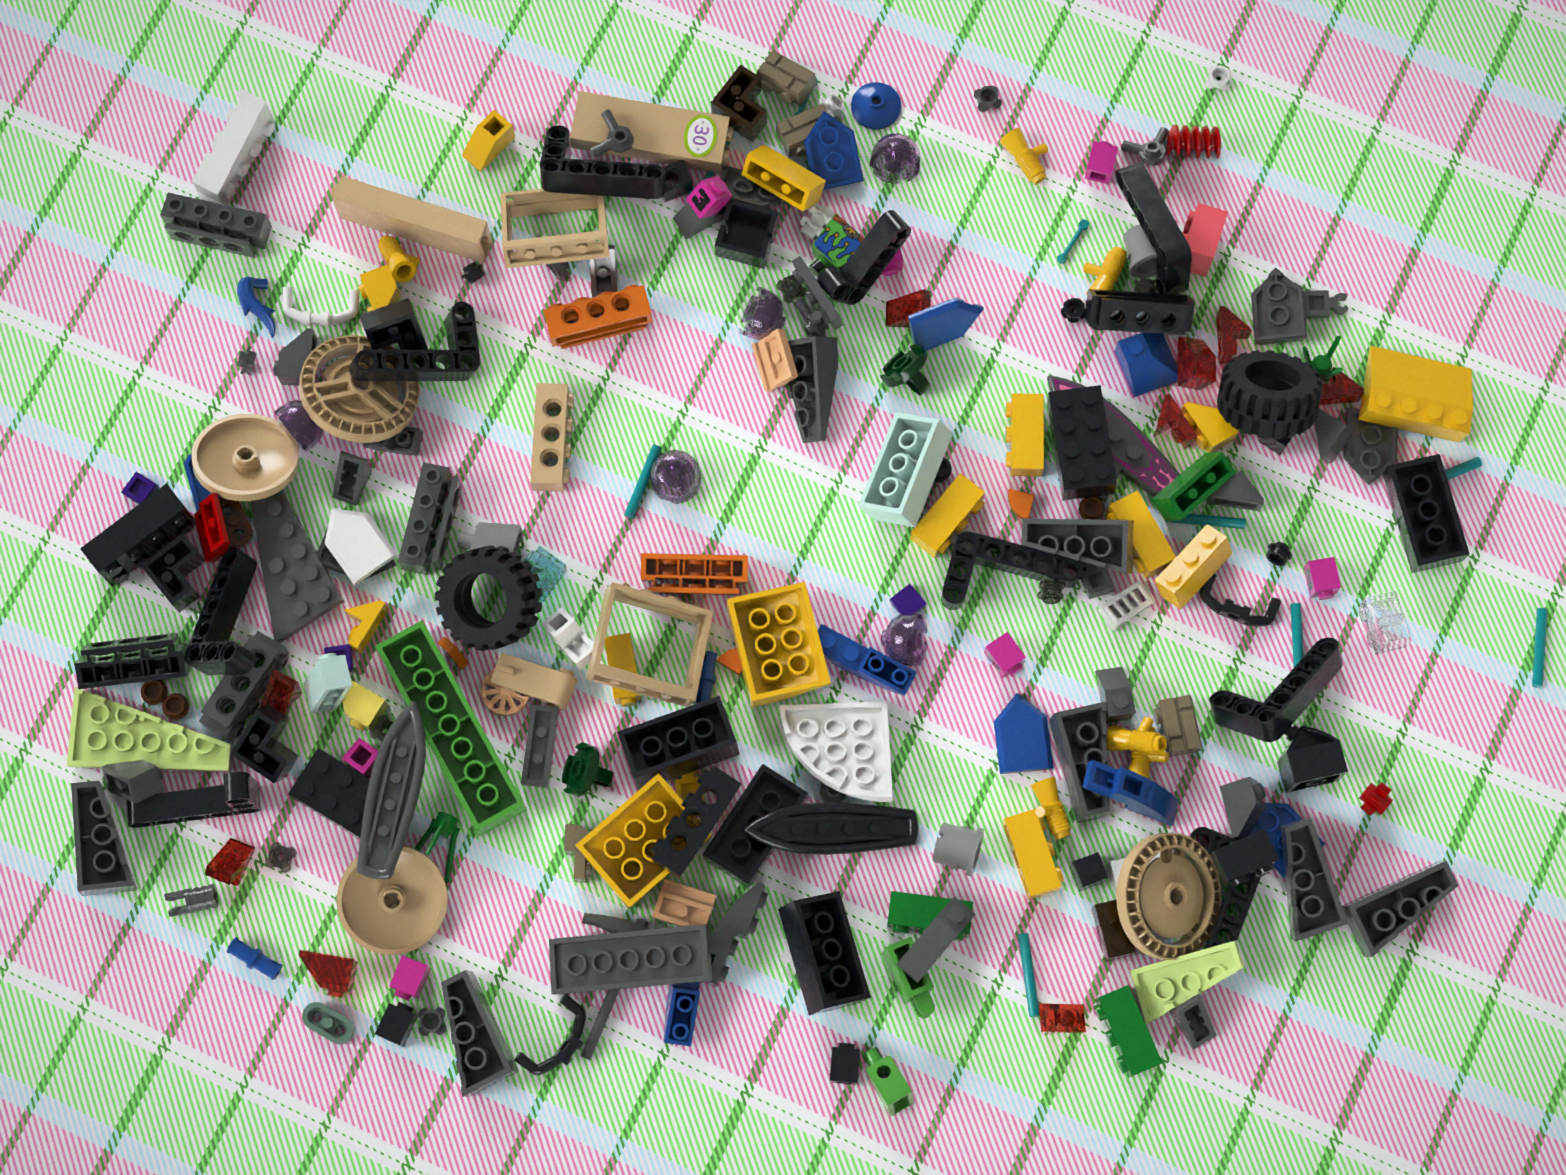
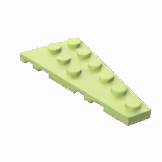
[66,687,233,773]

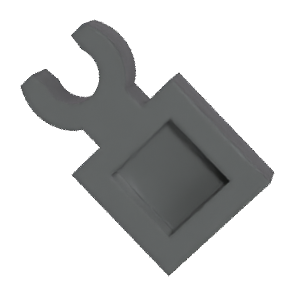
[1304,290,1348,319]
[1079,561,1114,599]

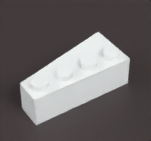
[191,88,276,204]

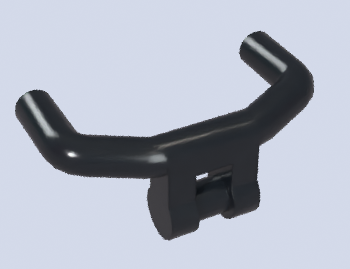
[1199,573,1282,626]
[514,994,586,1075]

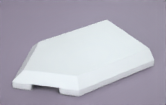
[324,508,399,586]

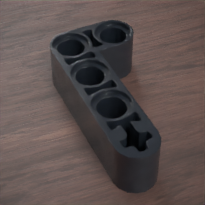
[817,210,911,305]

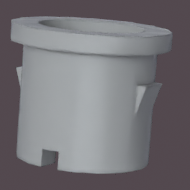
[1123,224,1157,278]
[933,822,984,877]

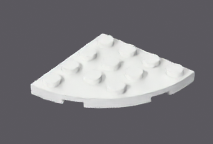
[780,701,893,802]

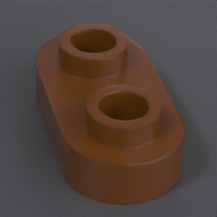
[219,498,253,547]

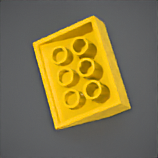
[1358,346,1473,443]
[726,582,831,708]
[575,773,712,910]

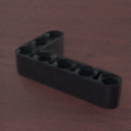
[540,125,666,199]
[1115,162,1192,294]
[349,301,480,381]
[941,531,1083,610]
[184,547,257,676]
[1209,637,1343,742]
[126,771,261,828]
[1189,827,1261,949]

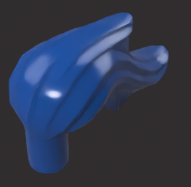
[237,276,275,338]

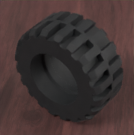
[1217,350,1323,439]
[435,546,543,651]

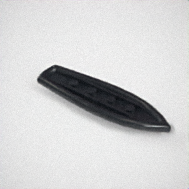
[742,802,919,855]

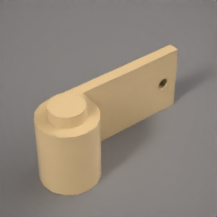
[490,653,578,711]

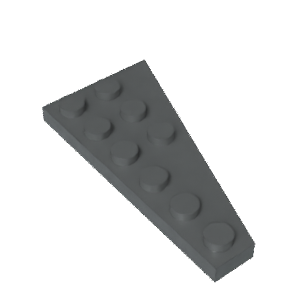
[251,489,345,643]

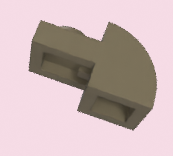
[564,824,592,883]

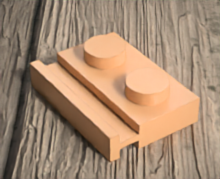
[751,328,798,392]
[652,879,717,927]

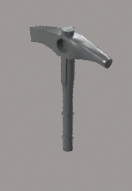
[581,913,650,1060]

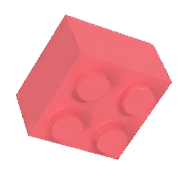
[1182,203,1228,277]

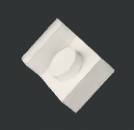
[541,607,594,670]

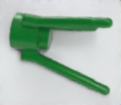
[1302,336,1343,382]
[415,811,460,883]

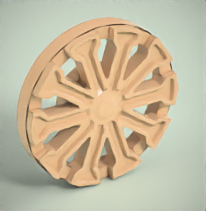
[480,668,531,716]

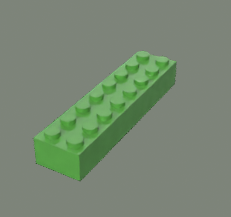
[375,620,528,836]

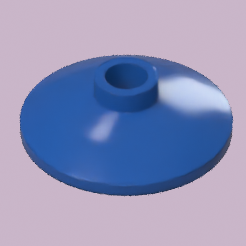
[851,82,901,130]

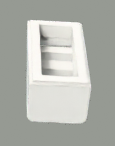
[1098,580,1156,632]

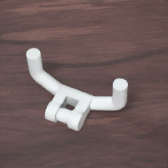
[282,287,360,326]

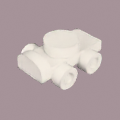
[800,204,834,240]

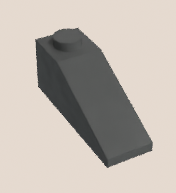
[896,896,975,983]

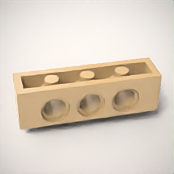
[530,383,574,492]

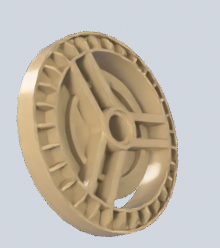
[299,335,420,443]
[1116,833,1221,960]

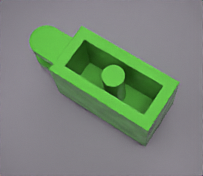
[882,937,935,1019]

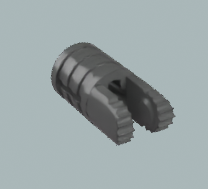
[164,884,219,917]

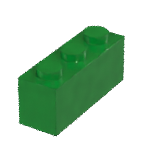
[1151,451,1236,521]
[887,891,974,941]
[1094,985,1163,1078]

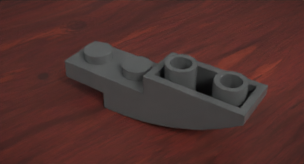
[707,883,768,987]

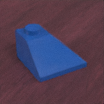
[1114,332,1183,397]

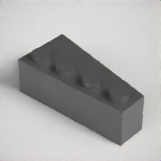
[71,780,137,896]
[1342,860,1458,957]

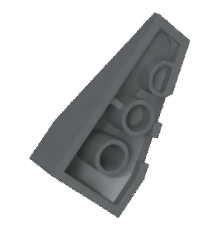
[787,336,839,443]

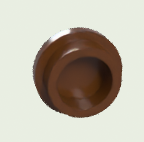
[1078,497,1105,520]
[141,680,168,705]
[162,693,190,720]

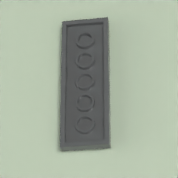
[549,924,713,995]

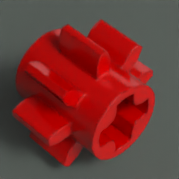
[1359,782,1393,816]

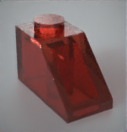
[1178,336,1216,390]
[299,950,358,998]

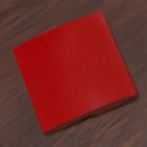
[194,493,230,563]

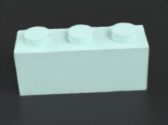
[303,653,352,714]

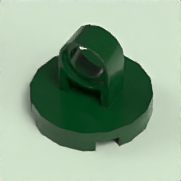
[880,344,931,396]
[561,742,614,797]

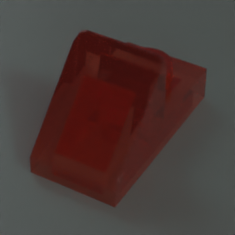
[886,289,931,328]
[1216,306,1252,364]
[1319,367,1364,406]
[1153,393,1197,449]
[260,670,302,717]
[205,838,255,886]
[1039,1003,1086,1035]

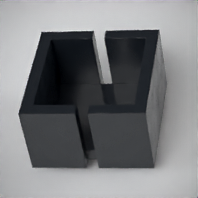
[714,199,779,269]

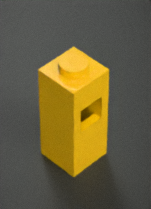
[605,633,642,707]

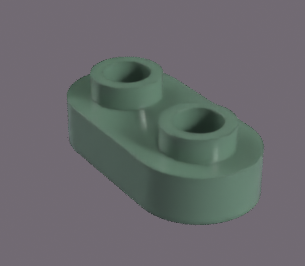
[302,1002,355,1045]

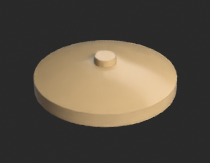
[191,414,299,501]
[336,845,448,955]

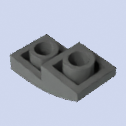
[363,427,424,456]

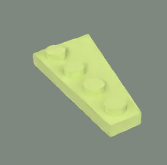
[1130,940,1245,1024]

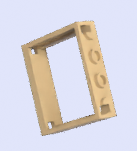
[501,189,610,269]
[586,582,713,707]

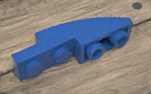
[818,624,917,696]
[1082,760,1179,826]
[663,982,700,1047]

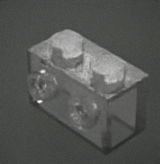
[1359,591,1412,655]

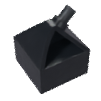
[1277,725,1348,793]

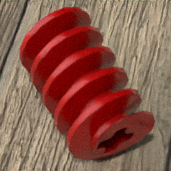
[1166,124,1221,159]

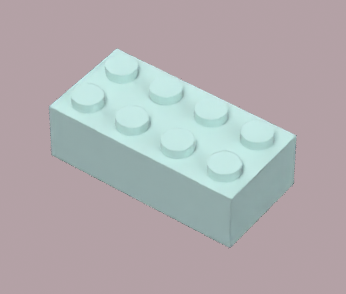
[858,412,953,528]

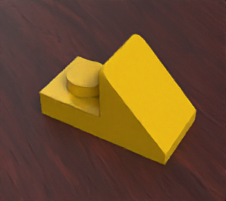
[344,600,389,654]

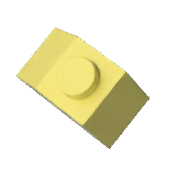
[342,680,389,732]

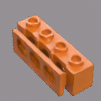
[543,284,653,349]
[641,553,748,595]

